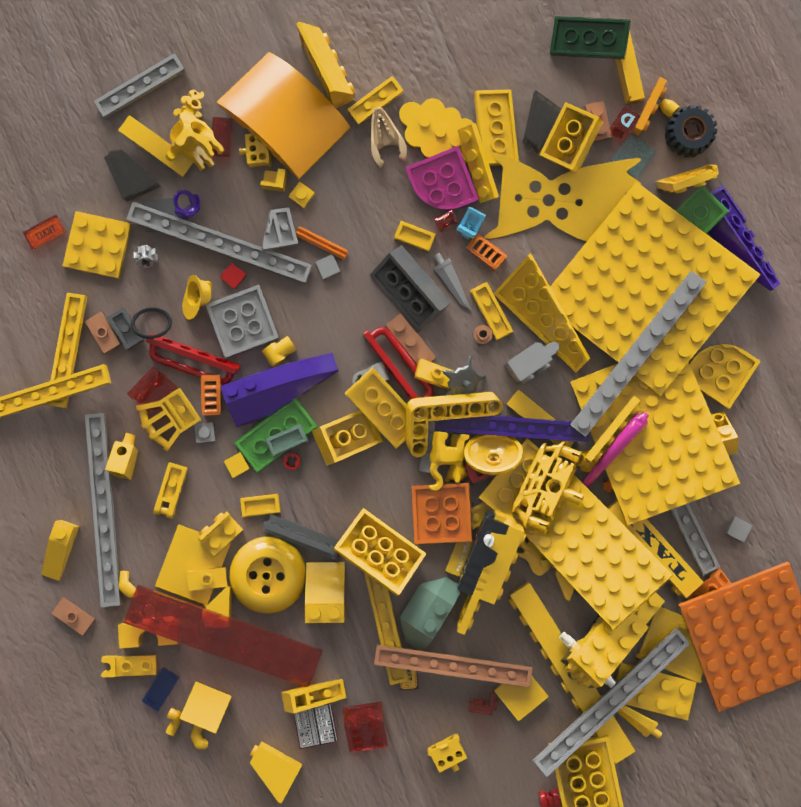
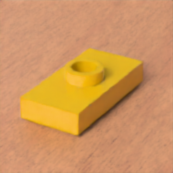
[414,359,453,390]
[187,567,228,591]

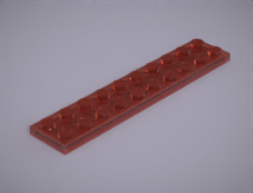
[123,585,322,687]

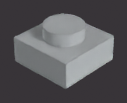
[194,422,216,444]

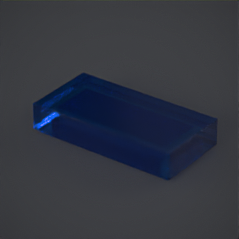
[142,667,180,711]

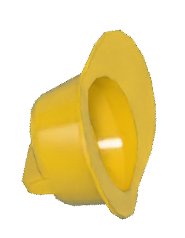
[182,275,212,320]

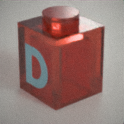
[610,106,640,140]

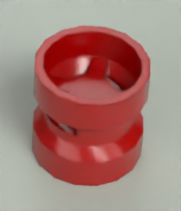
[538,788,562,807]

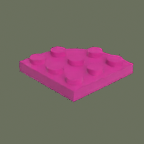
[405,146,479,210]

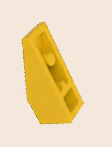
[41,520,80,581]
[281,679,346,713]

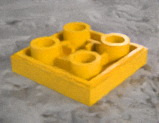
[494,675,549,721]
[179,682,232,734]

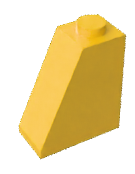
[250,741,302,803]

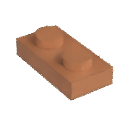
[584,101,612,143]

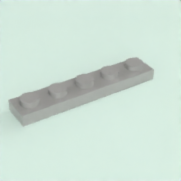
[94,53,185,119]

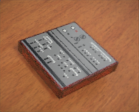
[293,702,339,749]

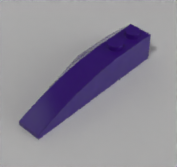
[708,185,780,291]
[221,353,339,427]

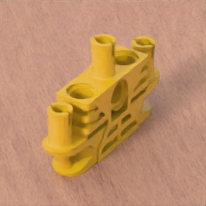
[512,442,584,533]

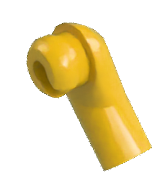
[119,571,138,598]
[165,708,181,736]
[191,725,208,750]

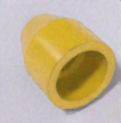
[659,99,680,119]

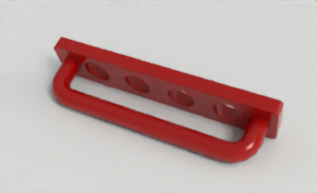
[363,327,434,411]
[146,333,241,385]

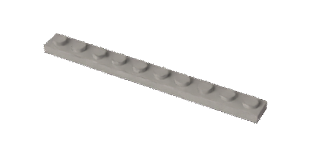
[126,202,312,284]
[570,271,707,437]
[85,413,122,607]
[532,628,690,777]

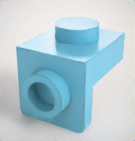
[457,207,486,239]

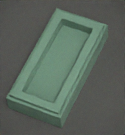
[265,424,308,457]

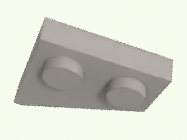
[261,207,298,251]

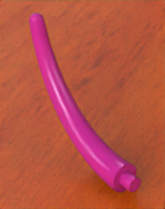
[582,412,649,488]

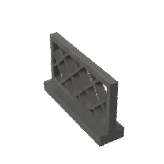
[262,514,339,560]

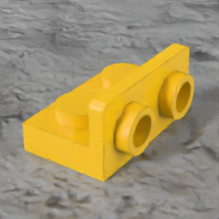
[198,512,243,557]

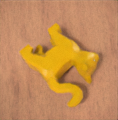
[429,432,469,492]

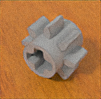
[133,245,158,269]

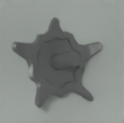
[442,356,486,396]

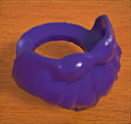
[173,190,200,219]

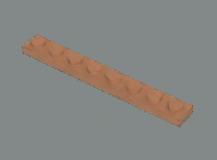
[374,644,533,687]

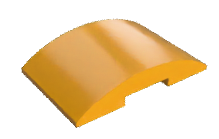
[216,52,351,179]

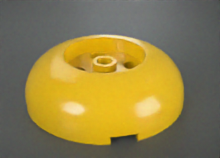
[229,536,306,614]

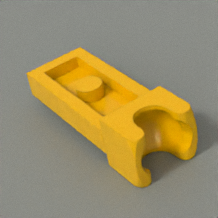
[101,654,157,678]

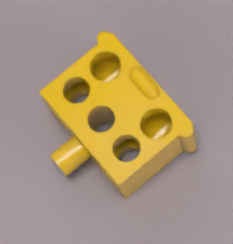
[239,133,272,167]
[427,733,467,773]

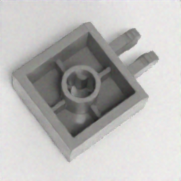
[504,341,559,385]

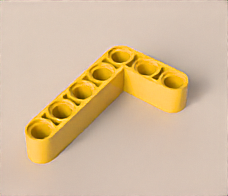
[406,392,503,457]

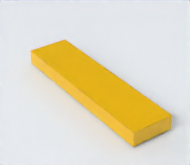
[506,389,575,447]

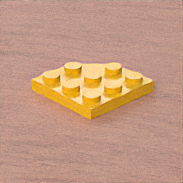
[655,164,719,194]
[689,344,761,409]

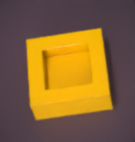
[224,452,250,478]

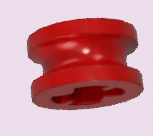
[283,452,301,470]

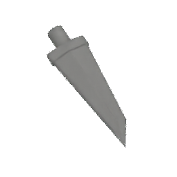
[433,253,472,311]

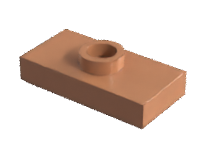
[85,312,122,354]
[51,597,95,636]

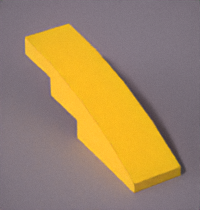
[118,115,193,177]

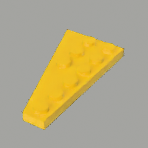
[493,253,590,372]

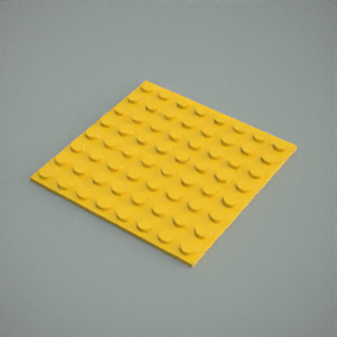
[550,182,761,396]

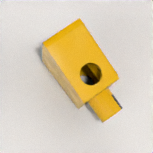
[105,433,138,480]

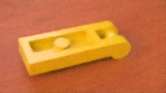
[153,462,188,519]

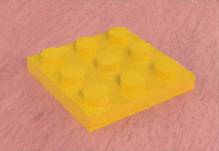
[62,211,132,279]

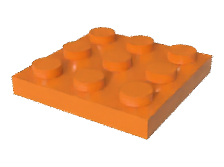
[411,483,473,544]

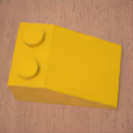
[312,410,383,466]
[305,562,345,623]

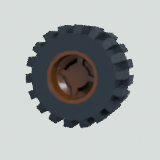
[665,105,718,157]

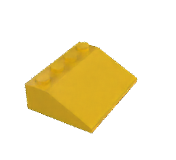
[296,22,355,109]
[333,508,426,596]
[548,736,624,807]

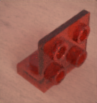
[127,366,178,421]
[343,702,388,752]

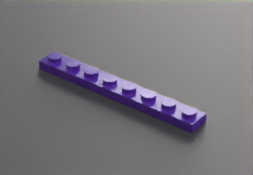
[434,416,590,442]

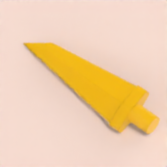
[617,705,662,739]

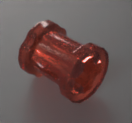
[433,208,458,232]

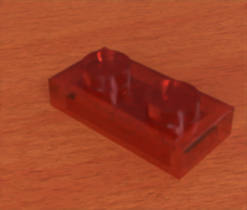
[212,117,233,157]

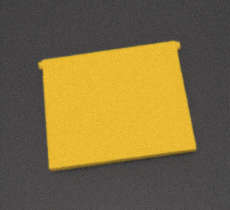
[155,524,231,607]
[635,607,703,684]

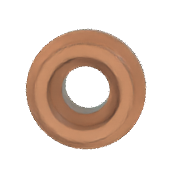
[473,325,492,344]

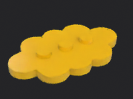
[399,98,474,165]

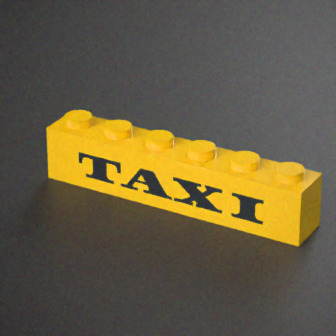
[607,499,704,598]

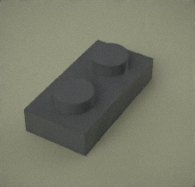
[107,308,144,350]

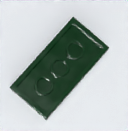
[550,16,631,60]

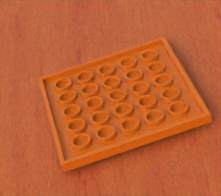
[678,562,801,712]

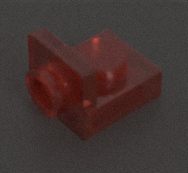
[468,693,498,715]

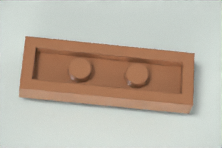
[386,313,436,365]

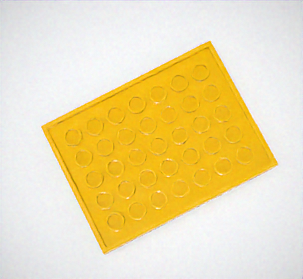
[570,362,740,526]

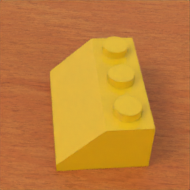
[539,102,603,173]

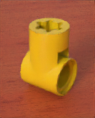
[262,336,297,368]

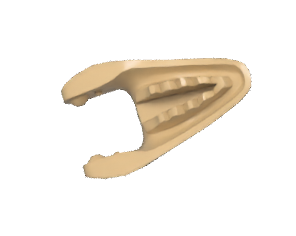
[371,107,407,168]

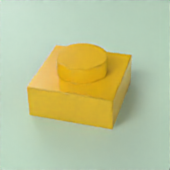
[288,181,315,209]

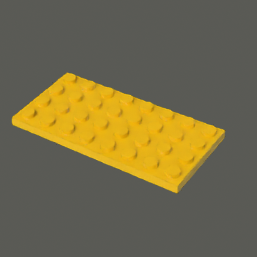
[512,475,673,630]

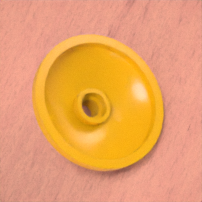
[464,434,523,475]

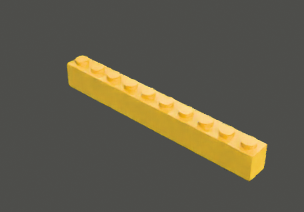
[508,582,635,764]

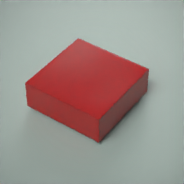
[220,262,247,289]

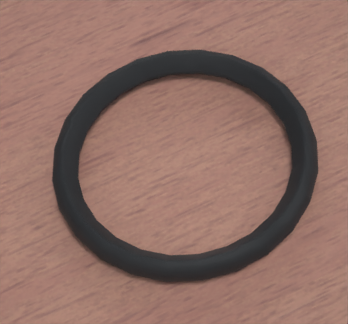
[131,307,172,339]

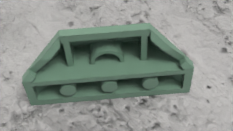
[400,577,461,651]

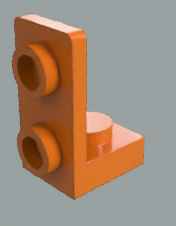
[687,568,731,600]

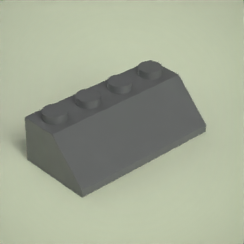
[370,246,451,332]

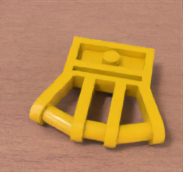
[136,388,201,452]

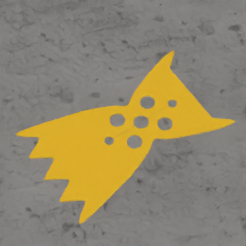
[484,153,641,242]

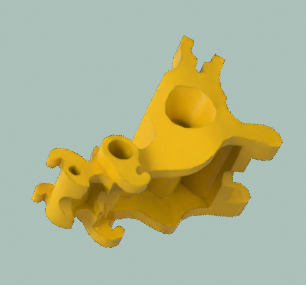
[165,90,224,171]

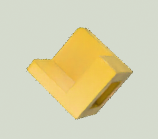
[260,168,287,192]

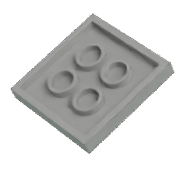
[206,285,280,359]

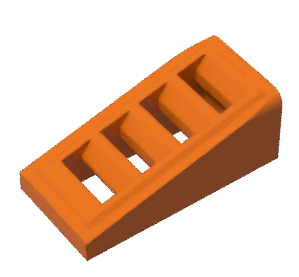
[466,234,507,272]
[201,374,223,415]

